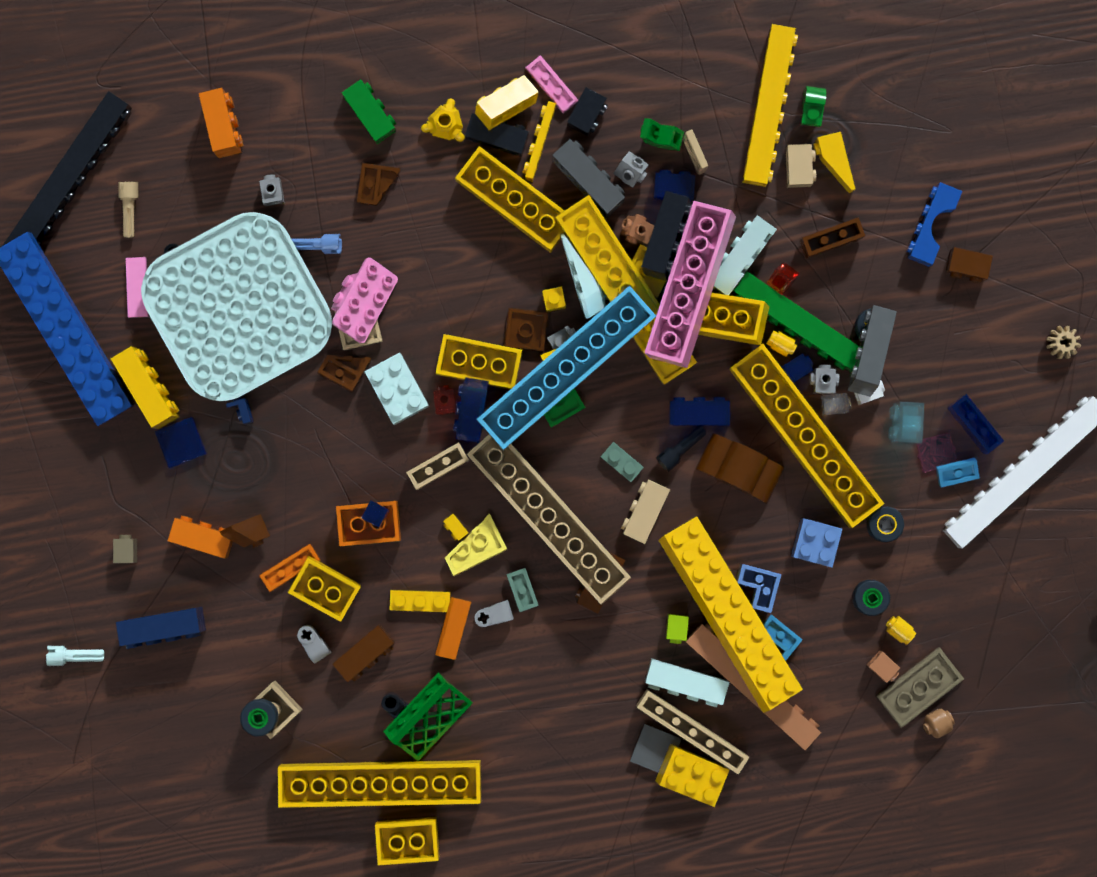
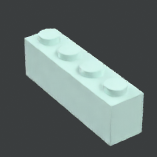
[645,658,729,707]

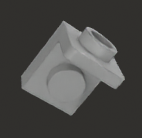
[547,326,576,350]

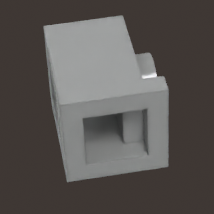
[259,175,285,206]

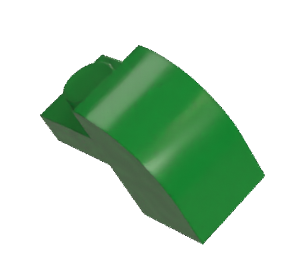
[801,86,826,127]
[640,118,684,151]

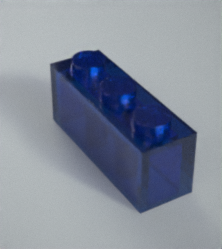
[453,377,489,443]
[947,394,1004,454]
[669,397,730,426]

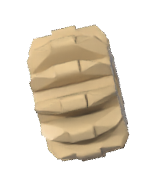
[1046,326,1081,359]

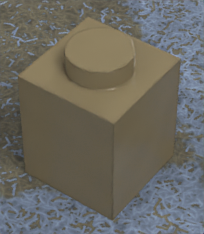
[113,535,137,563]

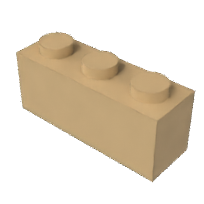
[406,442,469,490]
[621,479,670,544]

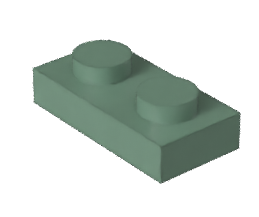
[601,442,644,482]
[507,568,539,612]

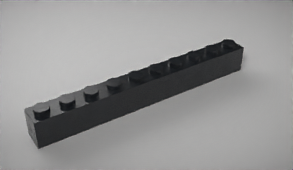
[2,91,132,247]

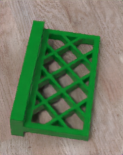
[383,673,473,761]

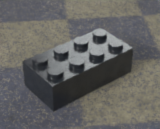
[641,191,692,281]

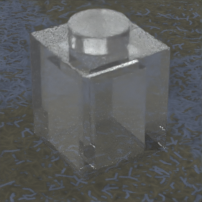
[821,393,851,416]

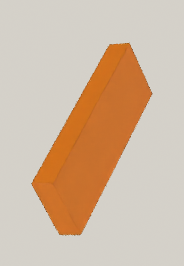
[259,544,321,592]
[435,597,471,660]

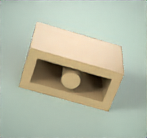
[786,144,816,188]

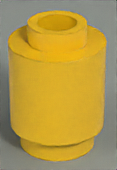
[766,330,797,357]
[886,616,916,645]

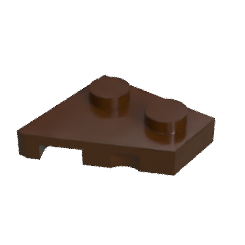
[357,163,400,206]

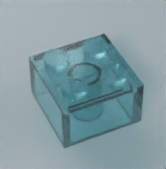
[889,402,924,445]

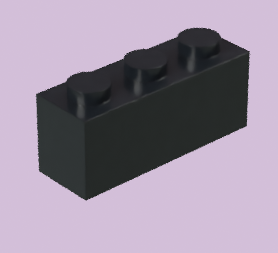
[465,113,529,157]

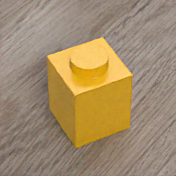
[542,287,566,312]

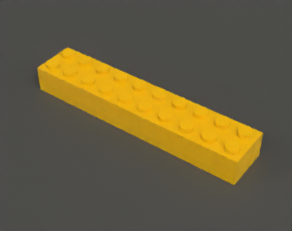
[729,344,884,528]
[658,517,803,713]
[278,760,481,808]

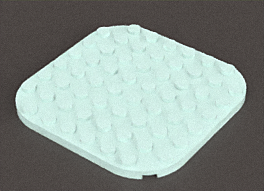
[141,212,332,401]

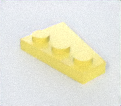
[445,513,508,576]

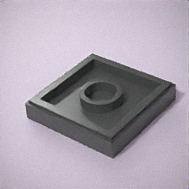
[630,723,682,773]

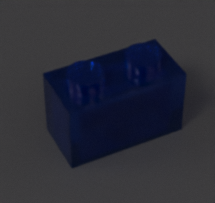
[653,170,695,202]

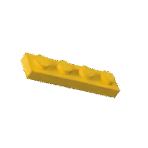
[523,101,556,182]

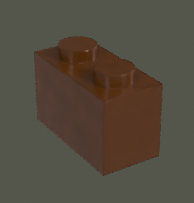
[945,247,993,283]

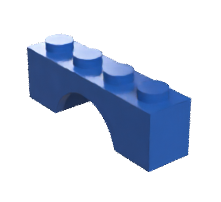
[906,182,962,267]

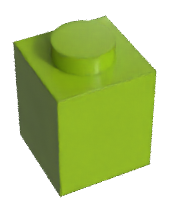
[665,614,689,644]

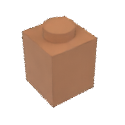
[867,650,900,683]

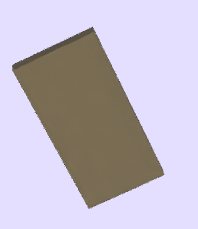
[876,647,964,728]

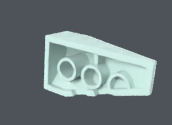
[560,233,608,319]

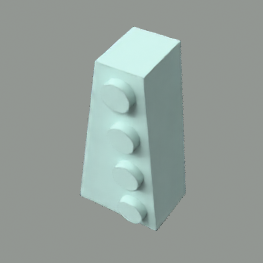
[713,215,777,295]

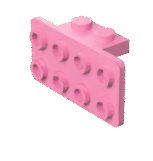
[331,258,398,343]

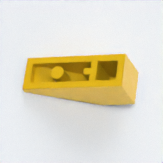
[813,132,855,193]

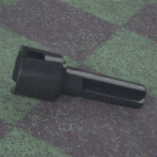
[656,426,706,472]

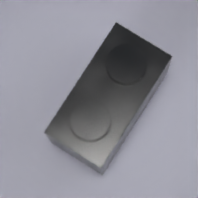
[567,87,608,136]

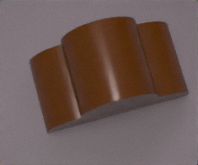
[695,433,784,504]

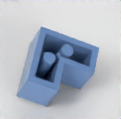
[736,563,781,613]

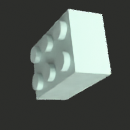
[365,353,429,425]

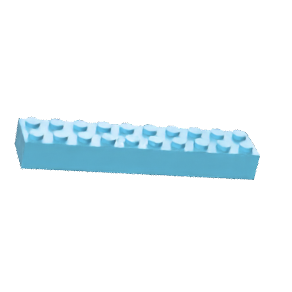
[477,286,656,450]

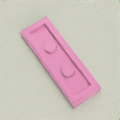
[525,55,578,114]
[126,257,149,318]

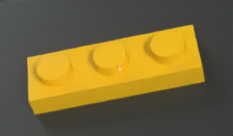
[390,590,451,612]

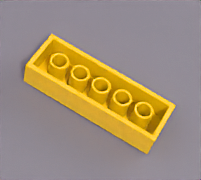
[455,146,565,253]

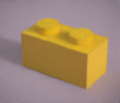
[443,514,469,541]

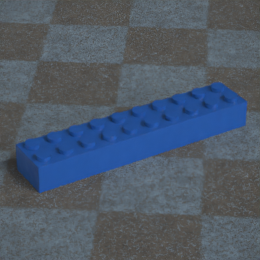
[0,232,135,426]

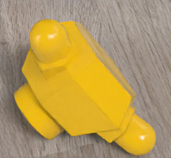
[421,98,465,142]

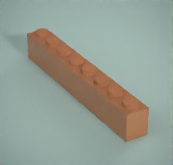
[685,623,821,750]

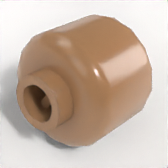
[923,709,955,738]

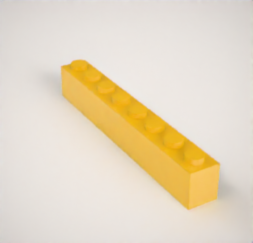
[742,24,798,187]

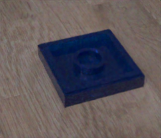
[155,417,207,469]

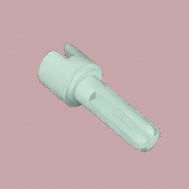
[46,646,104,666]

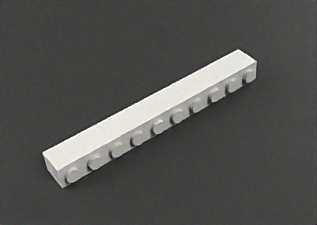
[943,396,1097,548]

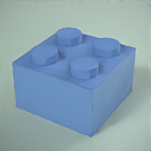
[791,518,842,567]

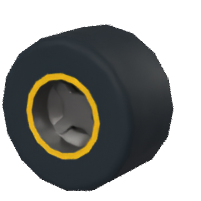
[866,506,904,542]

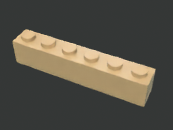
[636,689,749,774]

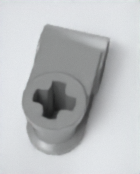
[474,600,514,627]
[297,625,331,664]

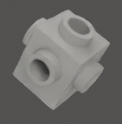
[613,151,649,187]
[810,365,839,394]

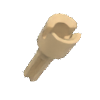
[118,182,139,238]

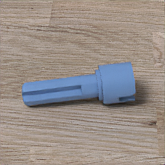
[291,234,342,254]

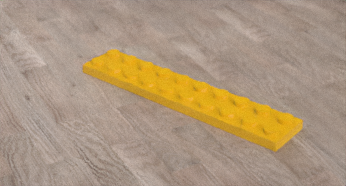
[555,195,697,385]

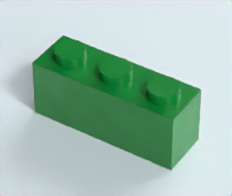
[341,79,396,144]

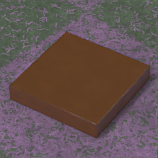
[505,308,548,352]

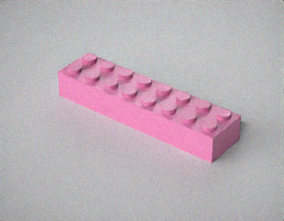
[645,201,736,368]

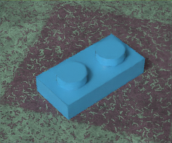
[936,458,980,488]

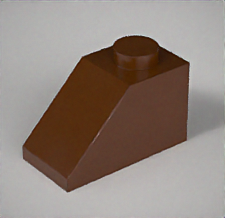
[220,514,270,548]

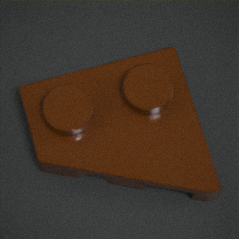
[317,355,371,392]

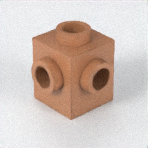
[620,214,654,244]

